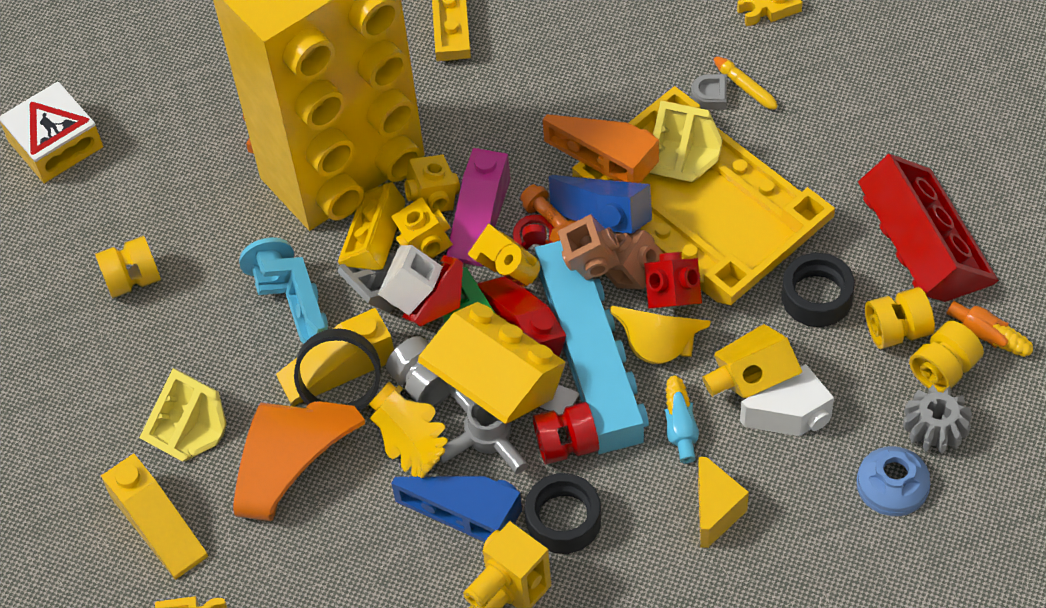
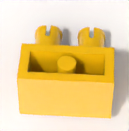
[463,521,552,608]

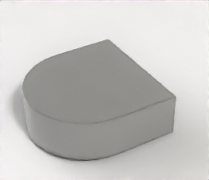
[691,74,727,110]

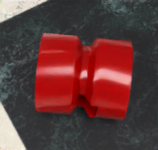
[532,402,599,465]

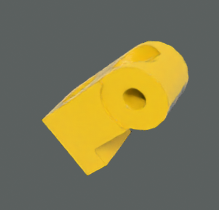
[468,223,540,286]

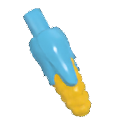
[664,375,699,463]

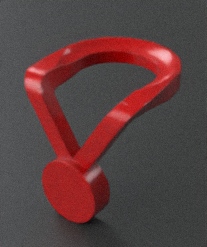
[513,214,554,250]

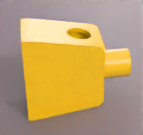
[702,324,802,398]

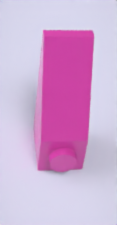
[446,148,511,267]

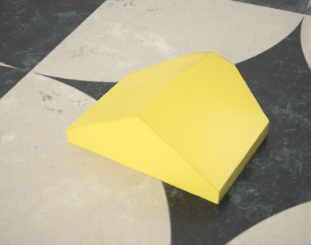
[650,101,723,182]
[139,368,227,461]

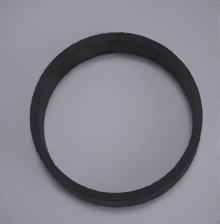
[294,328,381,411]

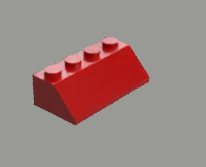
[858,153,999,302]

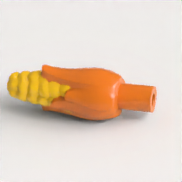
[946,301,1033,357]

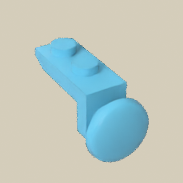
[239,237,328,344]

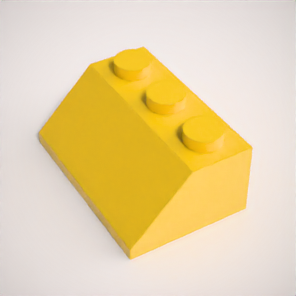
[418,302,566,424]

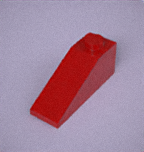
[477,277,566,357]

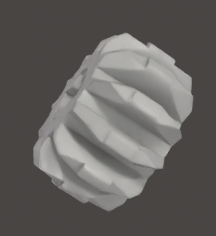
[903,385,972,455]

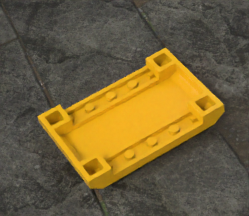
[572,86,835,305]

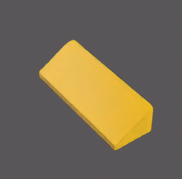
[338,182,406,270]

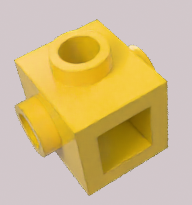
[404,154,460,213]
[391,197,453,259]

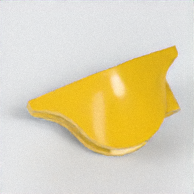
[610,306,711,364]

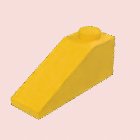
[276,308,394,406]
[101,453,209,580]

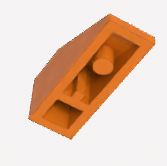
[543,114,659,183]

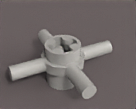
[439,386,528,474]

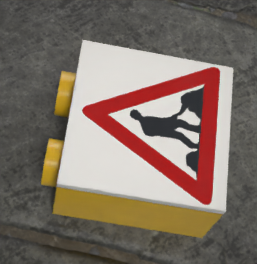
[0,81,104,183]

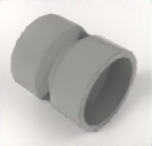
[386,336,451,407]

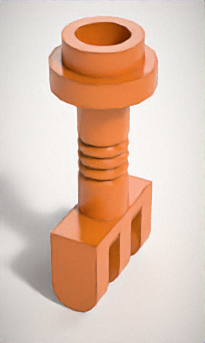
[520,184,576,242]

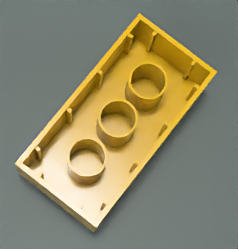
[213,0,425,231]

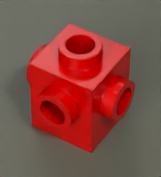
[644,252,702,309]

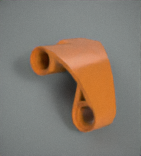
[233,401,365,521]

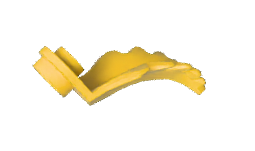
[369,381,448,478]

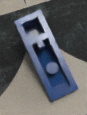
[549,175,652,234]
[391,476,522,542]

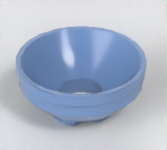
[856,446,930,516]

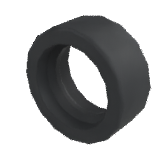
[781,252,855,327]
[525,473,601,554]

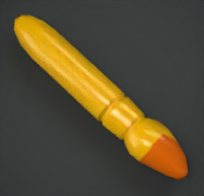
[714,56,778,110]

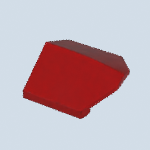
[402,255,463,326]

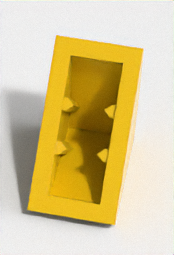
[698,457,749,548]

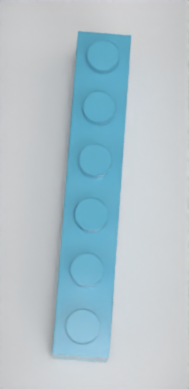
[535,241,649,454]

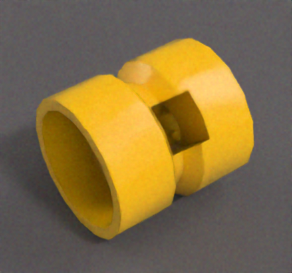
[95,235,161,299]
[865,287,935,349]
[909,321,984,393]

